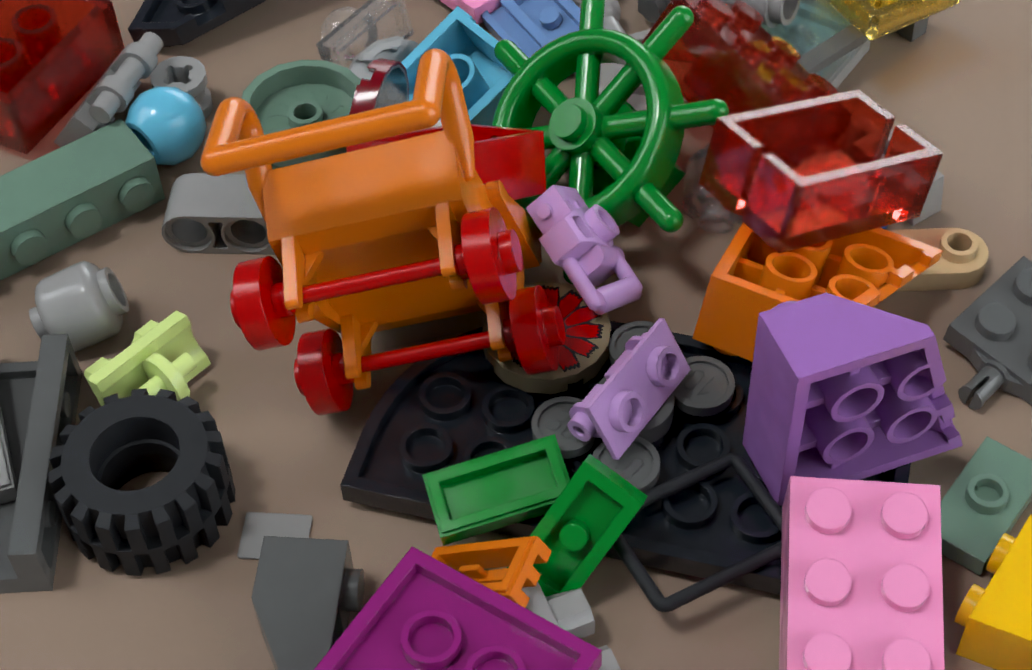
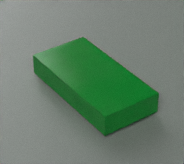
[422,434,570,546]

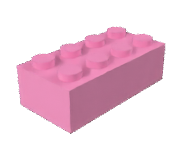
[779,476,945,670]

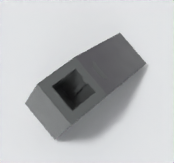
[251,536,365,670]

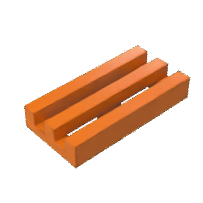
[431,536,552,608]

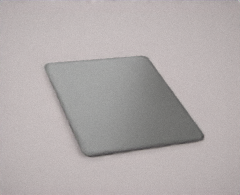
[237,512,313,559]

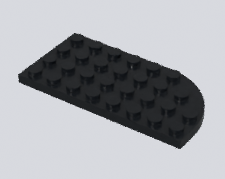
[340,320,911,594]

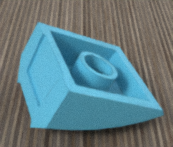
[401,6,513,126]

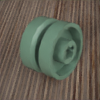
[241,59,361,169]

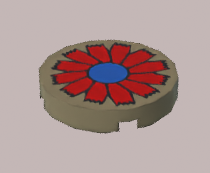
[482,281,611,394]

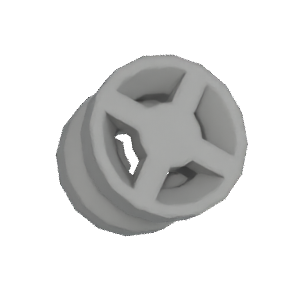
[150,56,213,119]

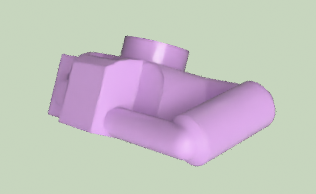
[526,185,643,315]

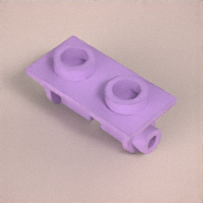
[567,318,691,460]

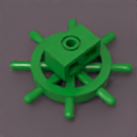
[492,0,729,285]

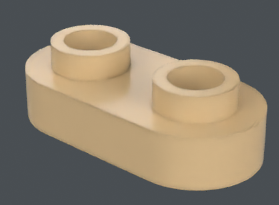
[888,228,989,292]

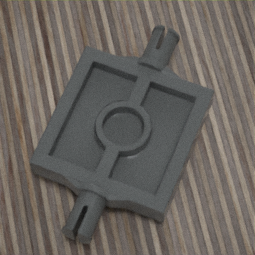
[943,256,1032,410]

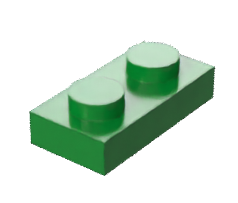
[507,454,648,597]

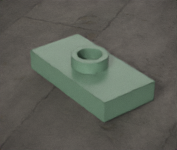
[941,436,1032,576]

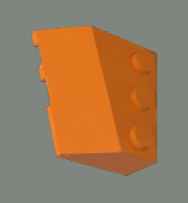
[692,186,943,362]

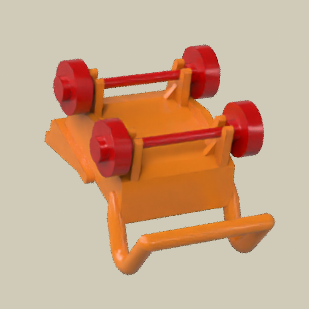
[200,48,566,416]

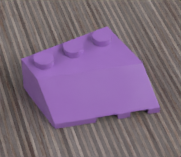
[742,293,963,506]

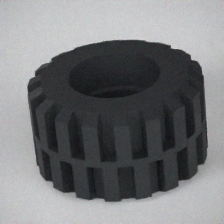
[48,388,235,576]

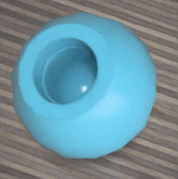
[125,86,207,165]

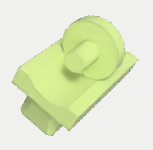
[84,310,211,406]

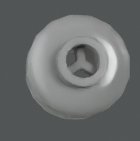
[29,261,129,352]

